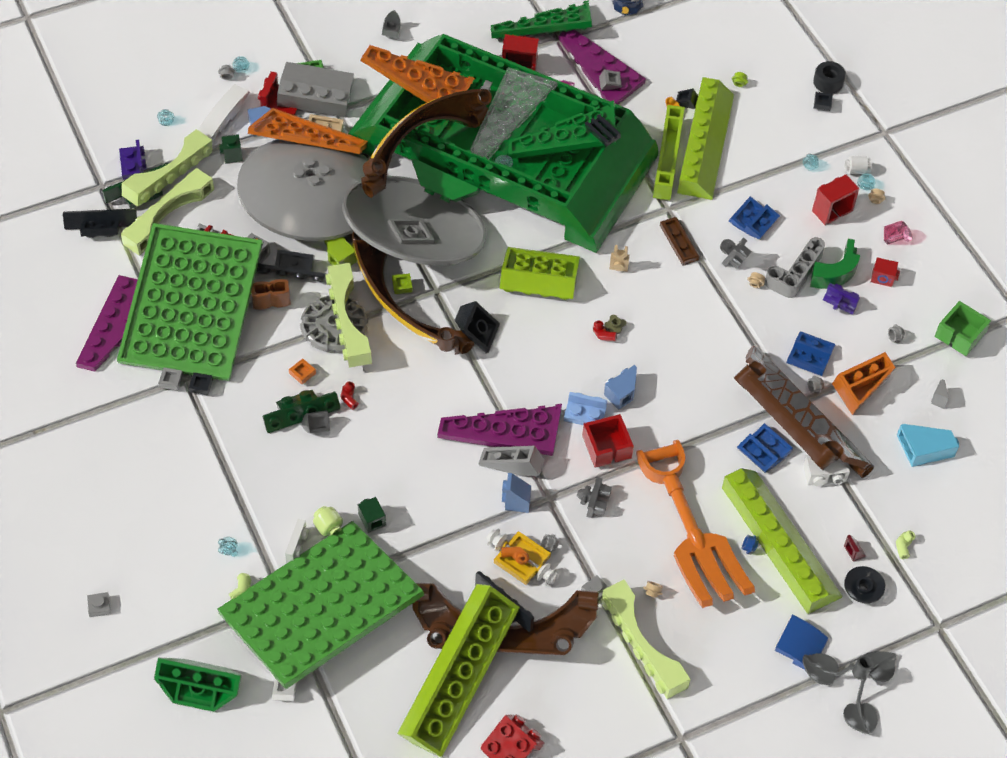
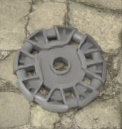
[300,295,368,352]

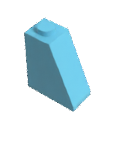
[897,424,959,467]

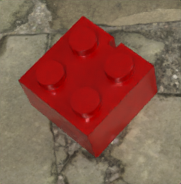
[502,34,539,71]
[812,174,860,225]
[582,414,634,468]

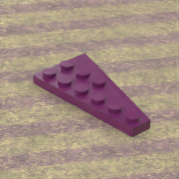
[559,29,646,105]
[76,275,138,372]
[437,403,562,456]

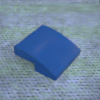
[729,196,780,239]
[786,331,835,376]
[737,423,793,473]
[774,614,828,670]

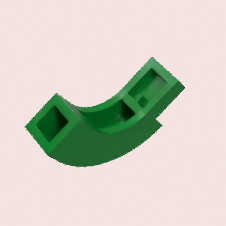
[810,238,860,289]

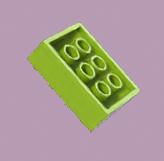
[499,247,580,300]

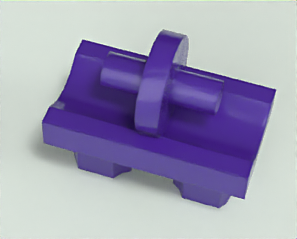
[823,283,860,315]

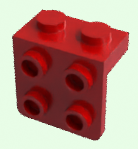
[258,71,298,116]
[481,714,545,758]

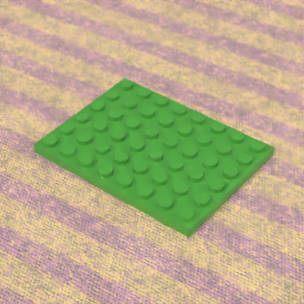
[117,223,263,381]
[217,521,424,689]

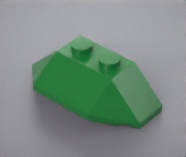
[412,158,481,203]
[154,657,242,712]

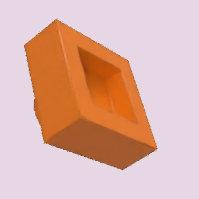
[289,358,316,385]

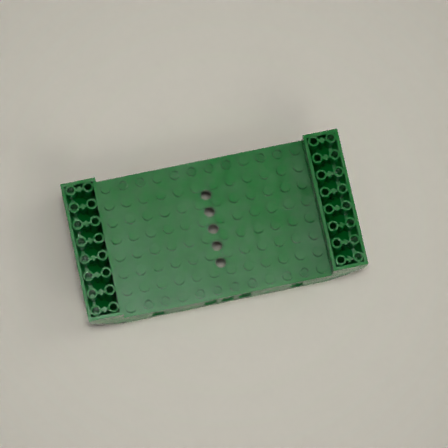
[348,34,659,253]

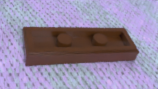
[660,217,700,266]

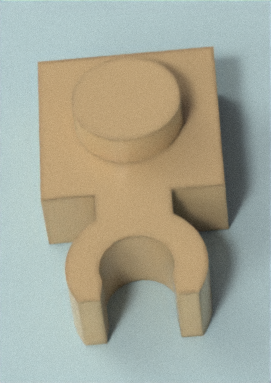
[609,245,630,271]

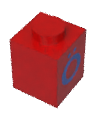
[870,257,900,287]

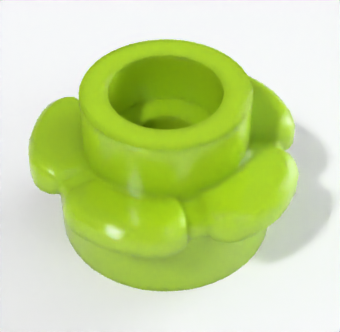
[731,72,748,87]

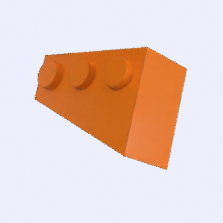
[832,352,896,415]

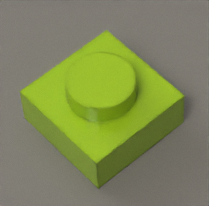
[392,273,413,295]

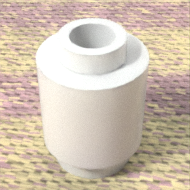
[845,156,872,174]

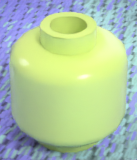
[313,506,343,536]

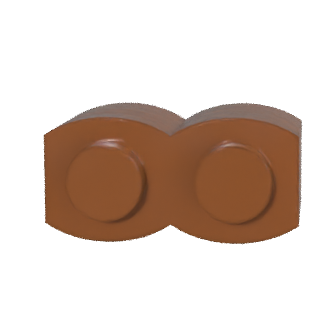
[251,279,291,310]

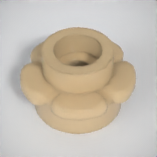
[868,189,886,204]
[747,272,765,288]
[643,581,663,598]

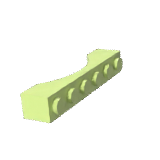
[122,129,212,207]
[121,168,214,256]
[325,263,372,368]
[601,580,691,699]

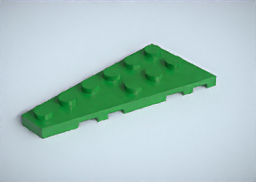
[491,0,592,39]
[508,100,617,159]

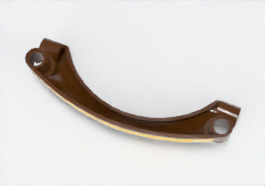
[361,89,492,198]
[352,231,474,355]

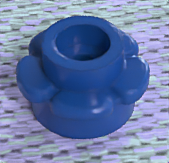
[741,535,759,554]

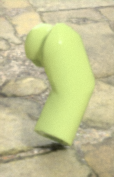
[896,530,915,559]
[229,573,251,599]

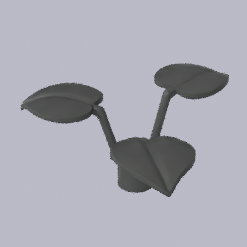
[803,651,896,734]

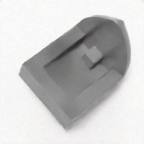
[382,10,401,38]
[301,411,330,433]

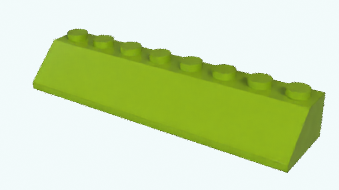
[677,77,734,200]
[722,468,843,614]
[397,584,520,758]

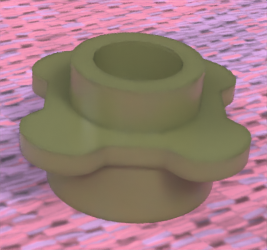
[604,315,626,334]

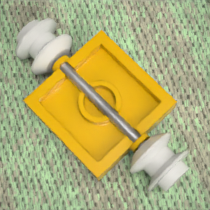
[486,528,559,586]

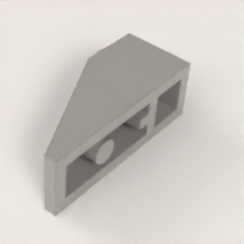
[478,446,545,476]

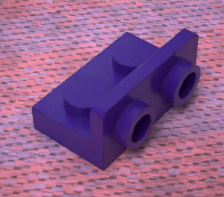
[119,140,147,180]

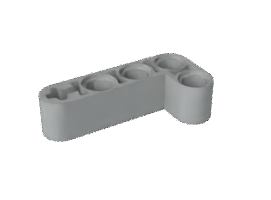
[765,237,825,298]

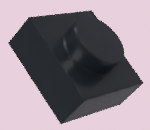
[813,92,833,111]
[189,372,213,395]

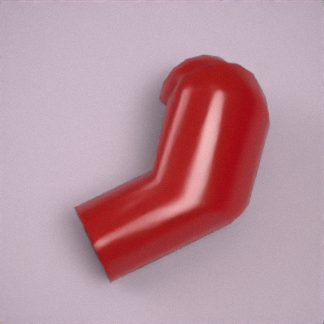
[593,320,617,341]
[340,381,359,410]

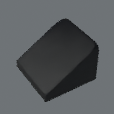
[676,88,698,109]

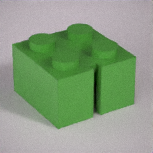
[934,301,991,356]

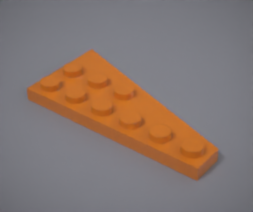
[360,45,474,103]
[248,108,368,154]

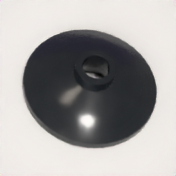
[844,566,885,604]

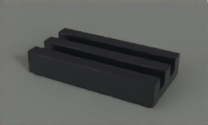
[585,114,621,147]

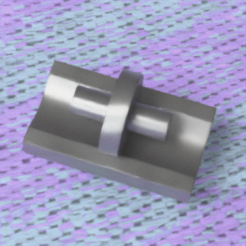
[720,237,752,269]
[577,477,612,518]

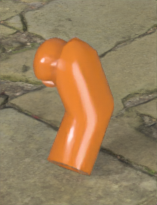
[501,547,529,565]

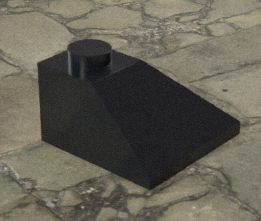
[454,301,500,353]

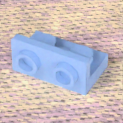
[564,392,607,425]

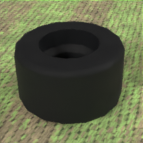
[813,61,846,94]

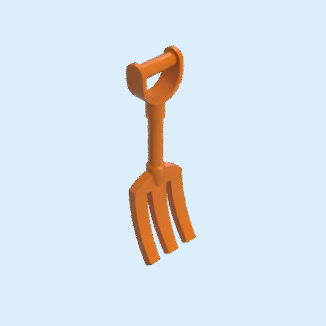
[636,440,755,608]

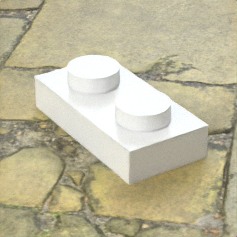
[285,519,309,563]

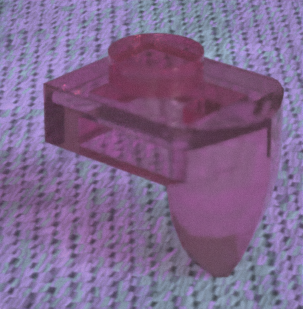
[884,221,912,245]

